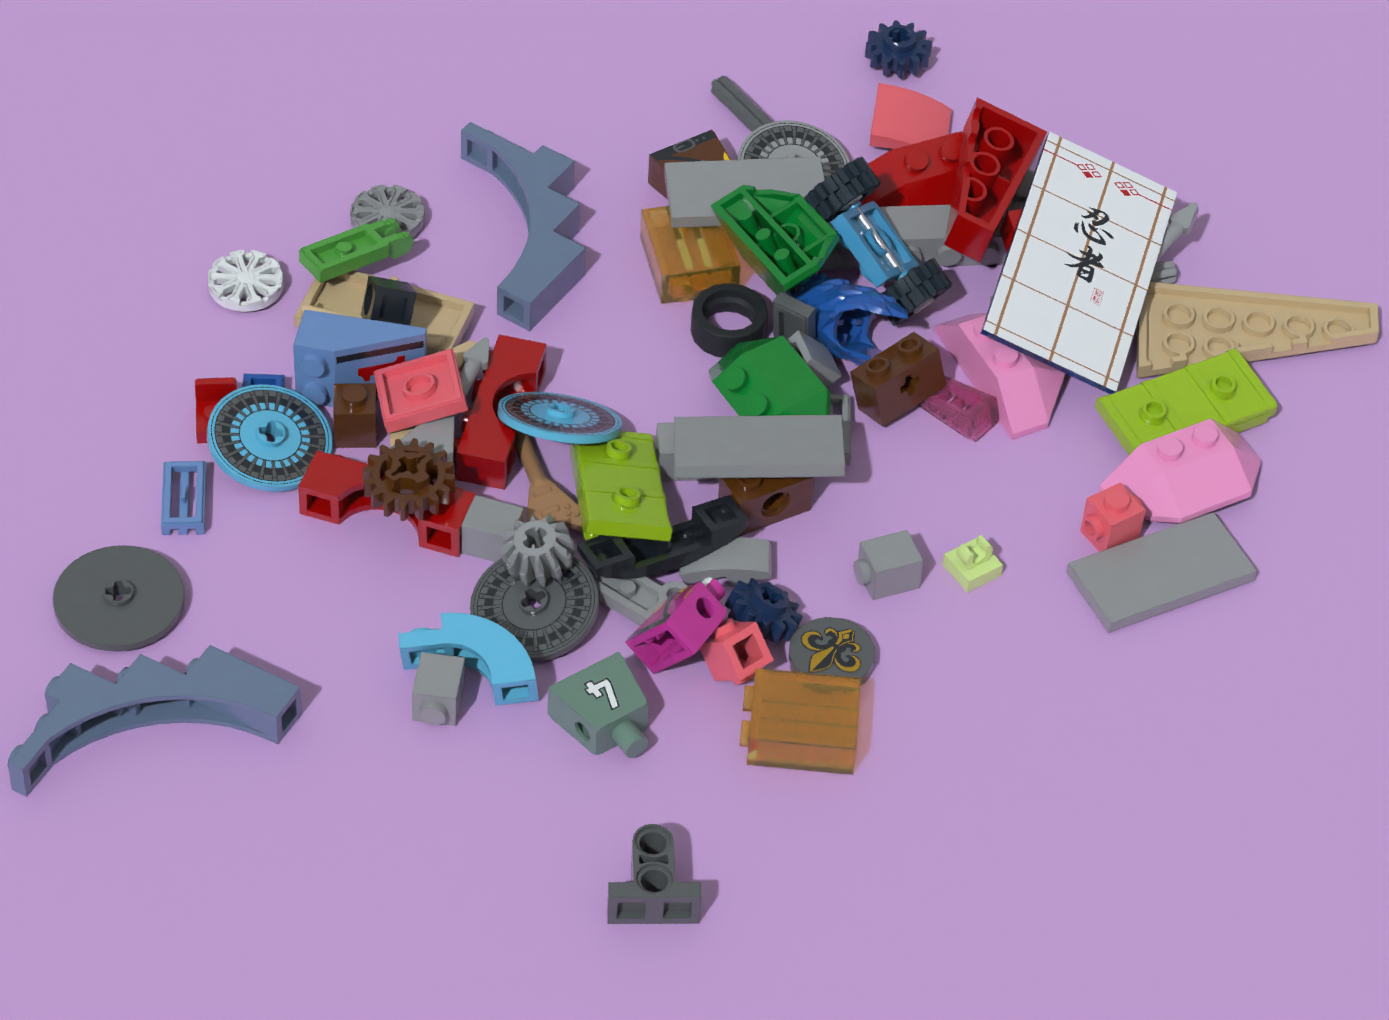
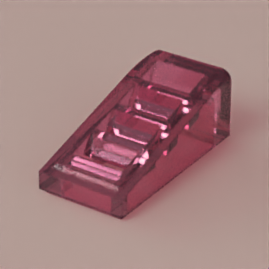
[918,375,999,442]

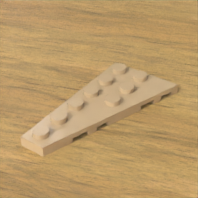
[1136,282,1379,378]

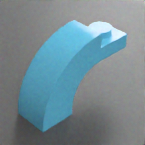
[398,613,539,706]

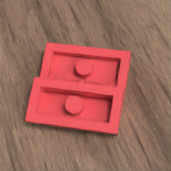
[869,83,952,149]

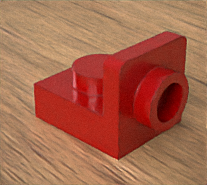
[195,377,237,444]

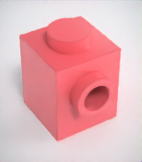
[1080,482,1146,552]
[700,618,774,685]

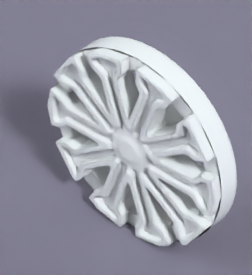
[208,250,284,312]

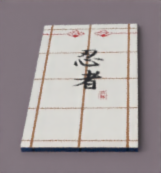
[980,132,1177,394]

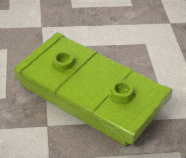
[1094,348,1277,455]
[570,431,672,542]

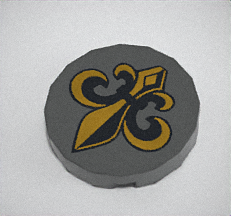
[788,617,875,694]

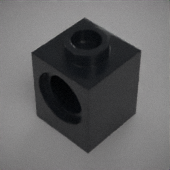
[361,276,417,326]

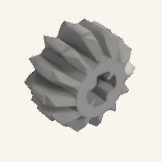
[501,513,575,587]

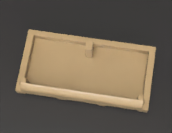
[294,270,475,355]

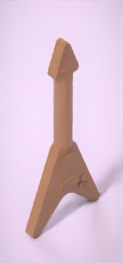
[504,423,601,536]

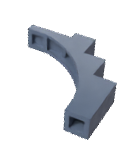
[461,122,586,332]
[7,645,302,797]

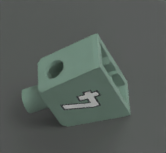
[548,651,649,758]

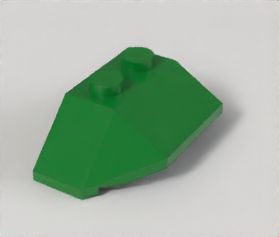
[710,185,840,295]
[708,336,830,416]

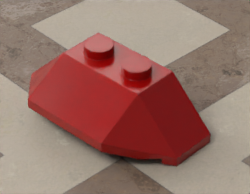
[861,131,963,207]

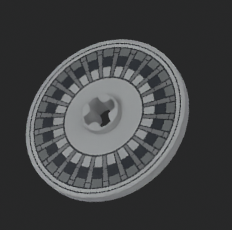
[737,120,850,179]

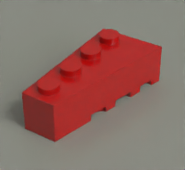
[944,97,1047,262]

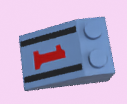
[293,310,427,407]

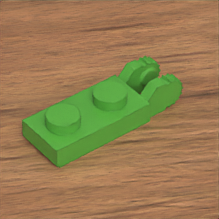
[299,218,414,283]

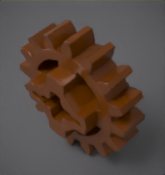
[363,438,455,521]

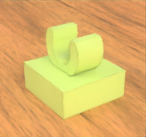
[942,535,1003,593]

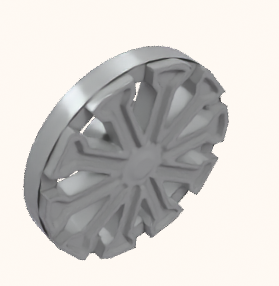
[350,185,424,238]

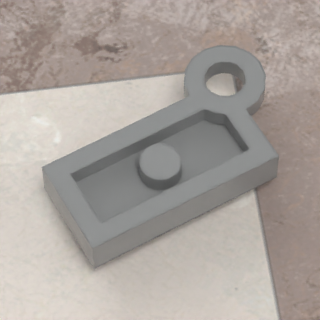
[590,569,688,626]

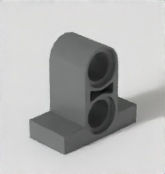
[607,824,702,924]

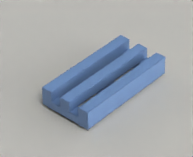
[161,461,207,535]

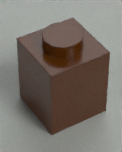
[333,383,377,448]

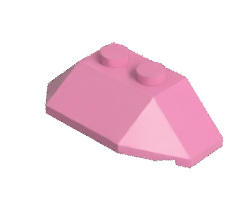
[934,313,1066,440]
[1099,418,1261,523]

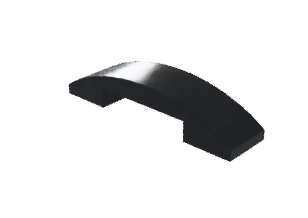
[577,495,749,579]

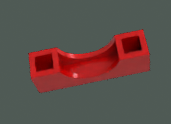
[453,334,547,490]
[298,450,476,557]

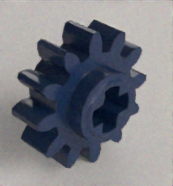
[865,20,932,78]
[724,578,803,644]

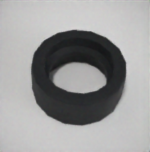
[690,283,768,358]

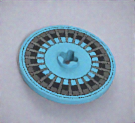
[207,384,332,492]
[497,392,622,444]

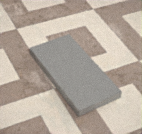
[664,157,824,228]
[674,415,845,479]
[1066,512,1257,633]

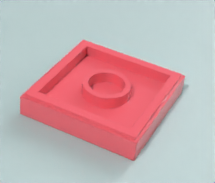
[373,348,468,434]

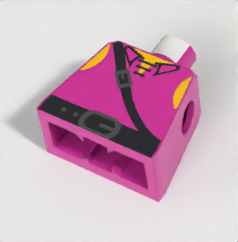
[625,577,727,674]

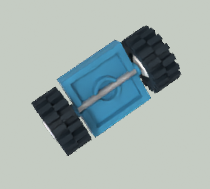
[804,157,953,326]

